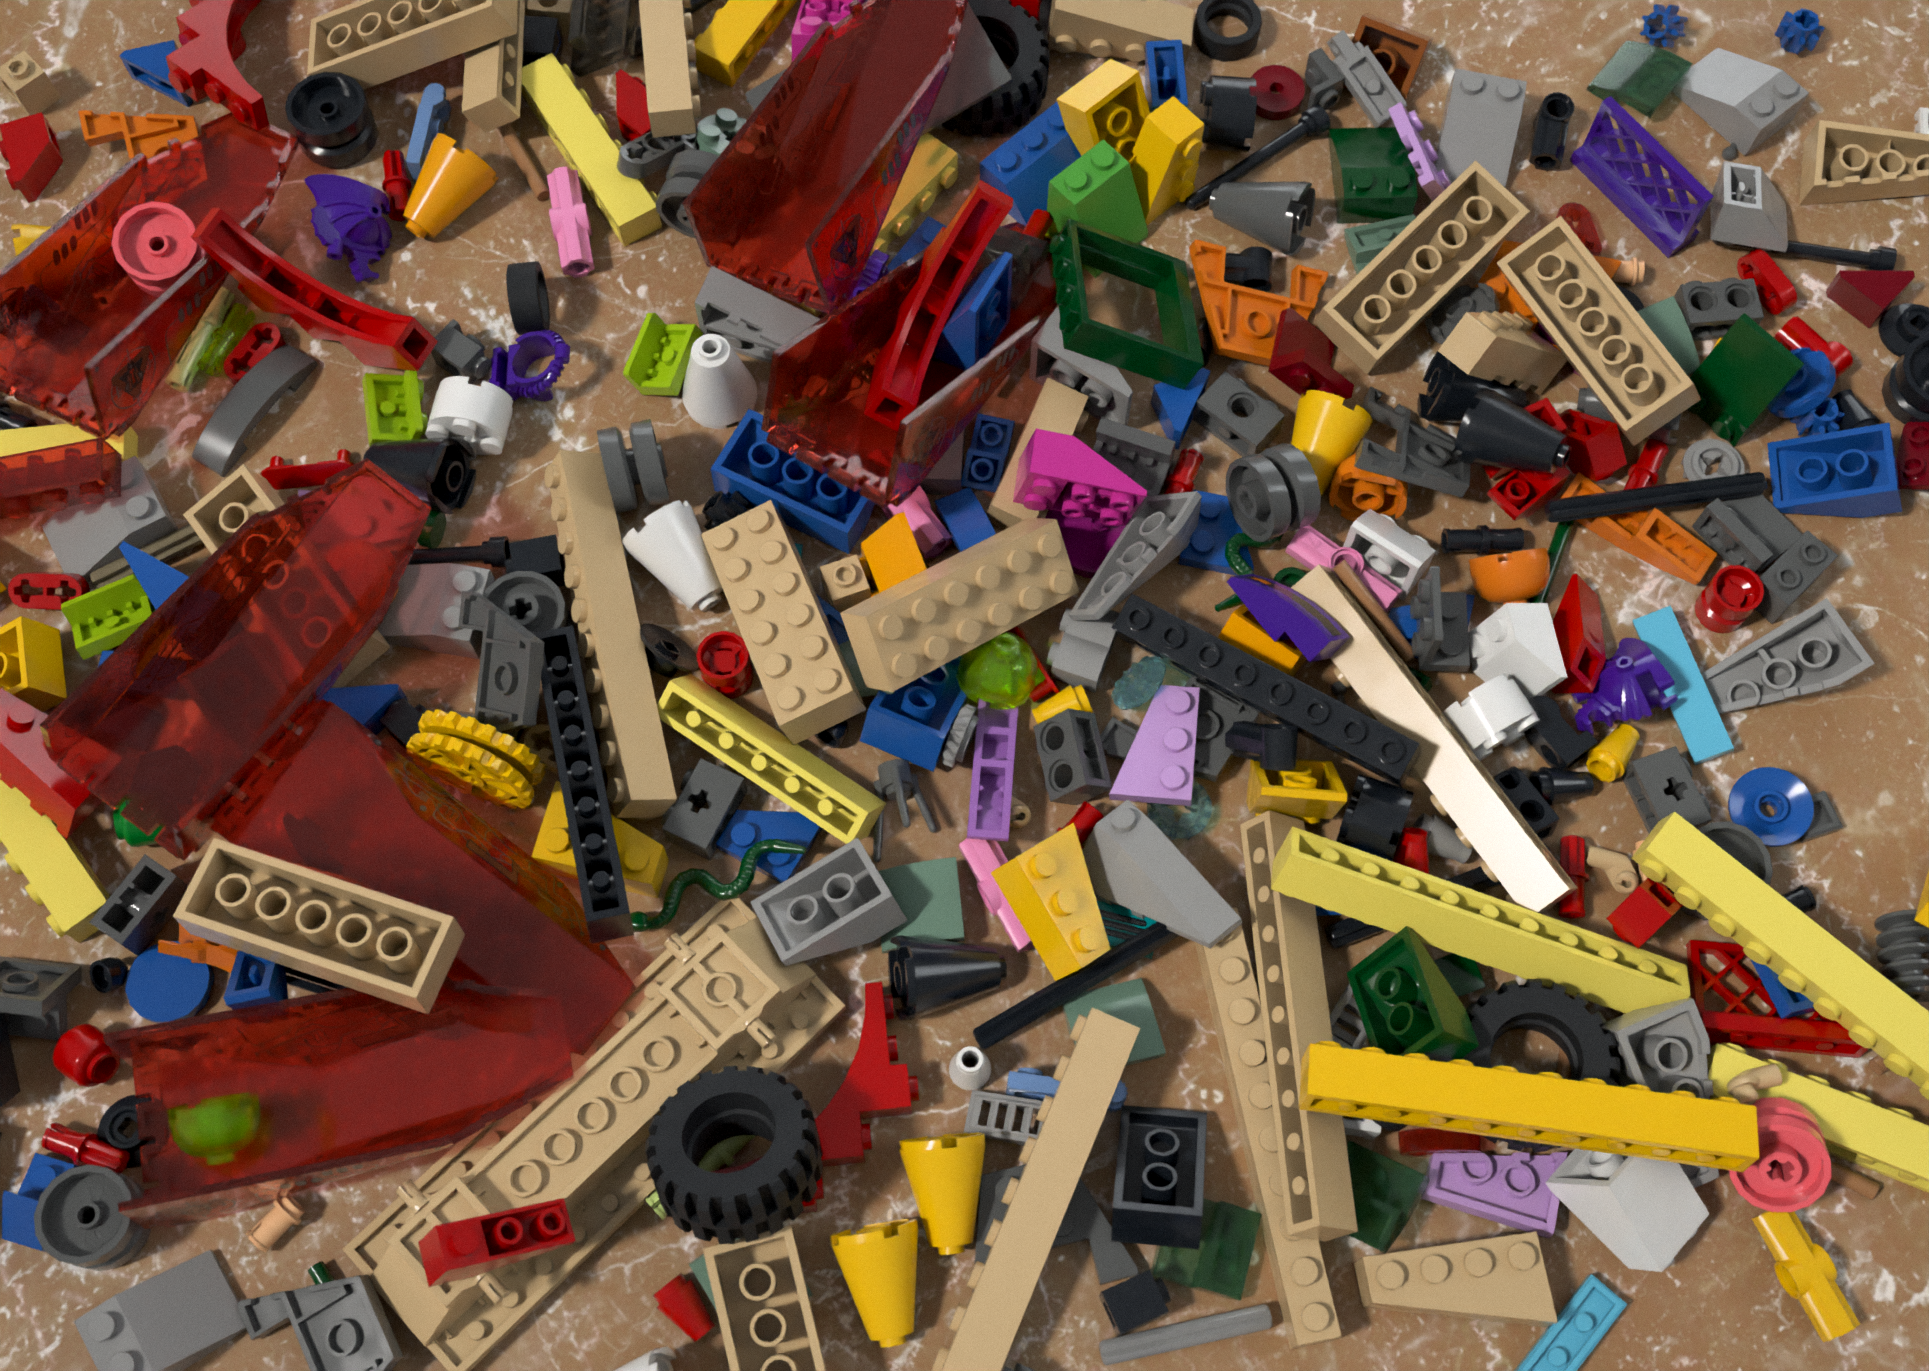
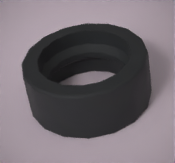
[1193,0,1262,62]
[506,261,550,335]

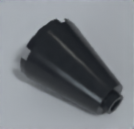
[1417,351,1530,423]
[1455,387,1572,474]
[363,437,476,515]
[888,935,1007,1021]

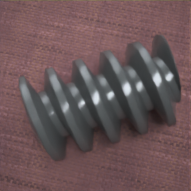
[1874,909,1929,1002]

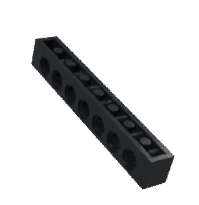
[1112,593,1422,787]
[532,626,635,944]

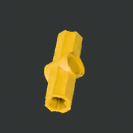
[1752,1211,1861,1342]

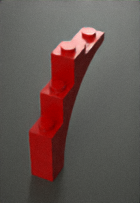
[166,0,269,131]
[864,180,1013,432]
[191,208,438,371]
[711,982,919,1213]

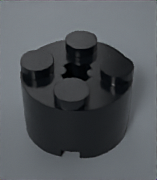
[1199,75,1257,152]
[1336,774,1415,861]

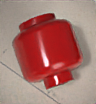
[53,1023,121,1088]

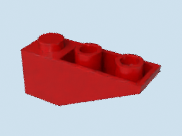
[1550,574,1606,694]
[418,1198,576,1287]

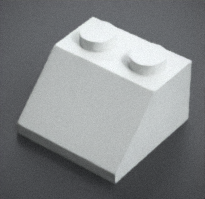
[1343,509,1436,601]
[1468,603,1567,701]

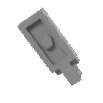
[1327,30,1407,128]

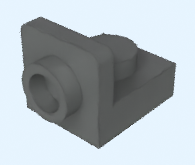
[1305,48,1345,110]

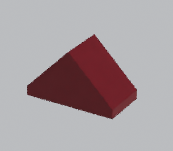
[1826,270,1915,328]

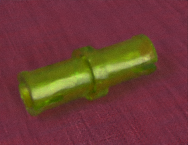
[197,303,256,377]

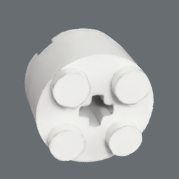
[425,376,513,460]
[1442,673,1540,761]

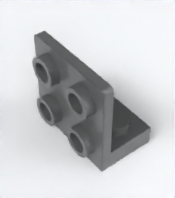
[1692,494,1802,574]
[1410,566,1470,672]

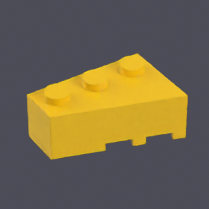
[1131,96,1205,225]
[531,780,669,898]
[991,823,1111,981]

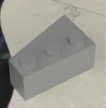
[694,266,822,375]

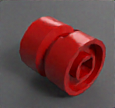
[1695,565,1764,633]
[696,631,754,699]

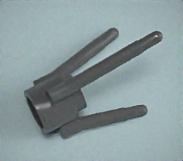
[873,759,937,862]

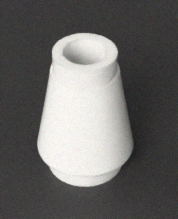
[949,1046,991,1090]

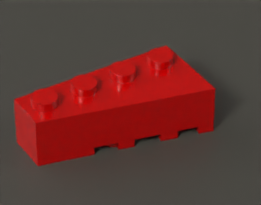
[0,688,124,839]

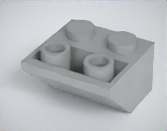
[1711,161,1788,252]

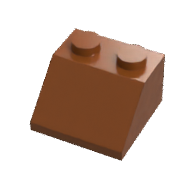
[1343,13,1433,101]

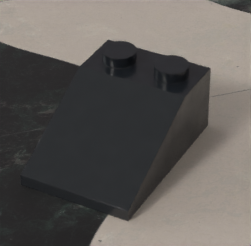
[1111,1105,1207,1249]

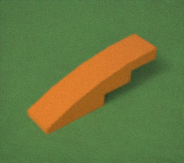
[1558,472,1717,585]

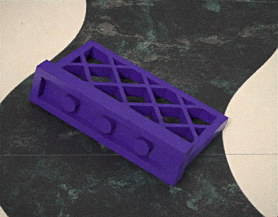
[1570,96,1714,258]

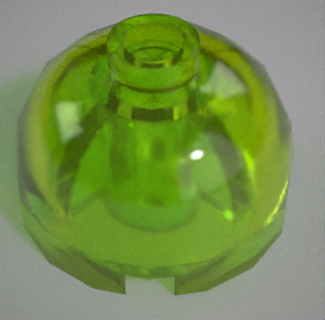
[956,631,1038,710]
[167,1092,261,1165]

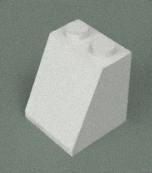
[1545,1149,1709,1272]

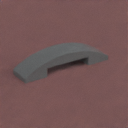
[192,344,318,478]

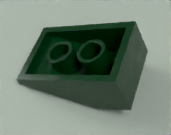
[1328,127,1418,224]
[1687,313,1804,447]
[1346,926,1479,1062]

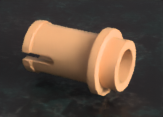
[1612,257,1645,287]
[246,1194,305,1253]

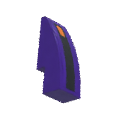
[1227,574,1350,662]

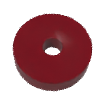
[1249,65,1305,121]

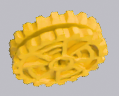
[406,709,546,809]

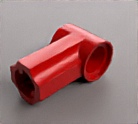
[1774,316,1853,380]

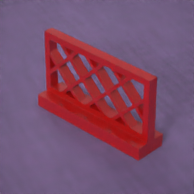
[1686,940,1868,1058]

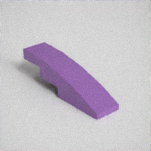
[967,693,1019,842]

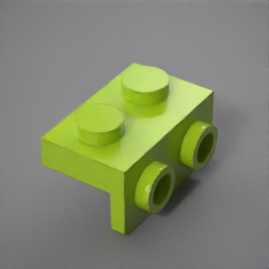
[623,313,703,396]
[362,370,428,447]
[61,574,160,660]

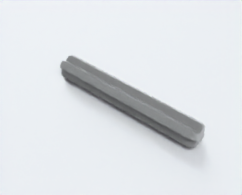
[1099,1304,1272,1365]

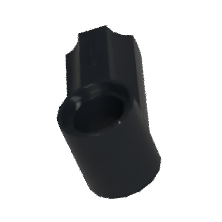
[1529,92,1574,171]
[1224,246,1273,292]
[1225,721,1298,771]

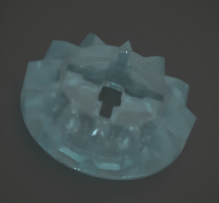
[1111,655,1166,710]
[1147,780,1212,840]

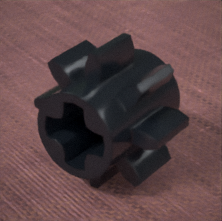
[702,491,749,530]

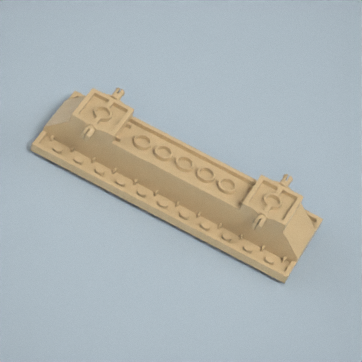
[342,897,846,1371]

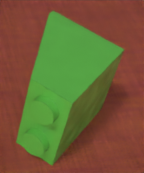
[1047,139,1148,278]

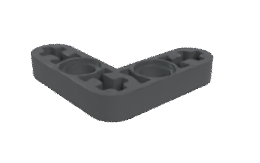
[617,127,754,188]

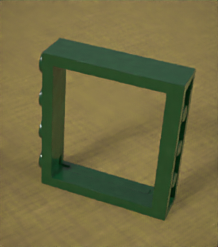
[1049,219,1204,390]

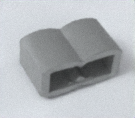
[1046,599,1120,693]

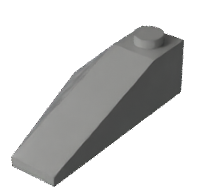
[1068,491,1202,621]
[1701,598,1875,715]
[1083,799,1242,949]
[1602,998,1719,1188]

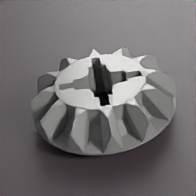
[1681,439,1745,481]
[942,704,979,768]

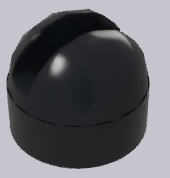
[815,720,849,748]
[90,957,129,993]

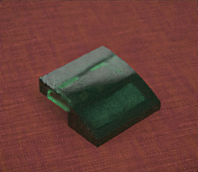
[1586,40,1693,118]
[1347,1140,1430,1253]
[1151,1198,1262,1301]

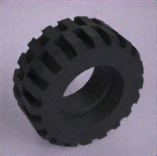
[942,0,1050,138]
[1460,979,1620,1152]
[645,1066,823,1244]

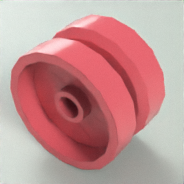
[112,201,210,298]
[1729,1097,1831,1212]

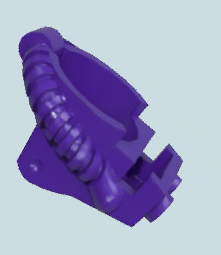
[489,330,570,402]

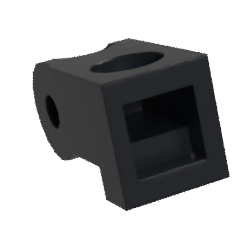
[1524,696,1598,770]
[1493,766,1560,841]

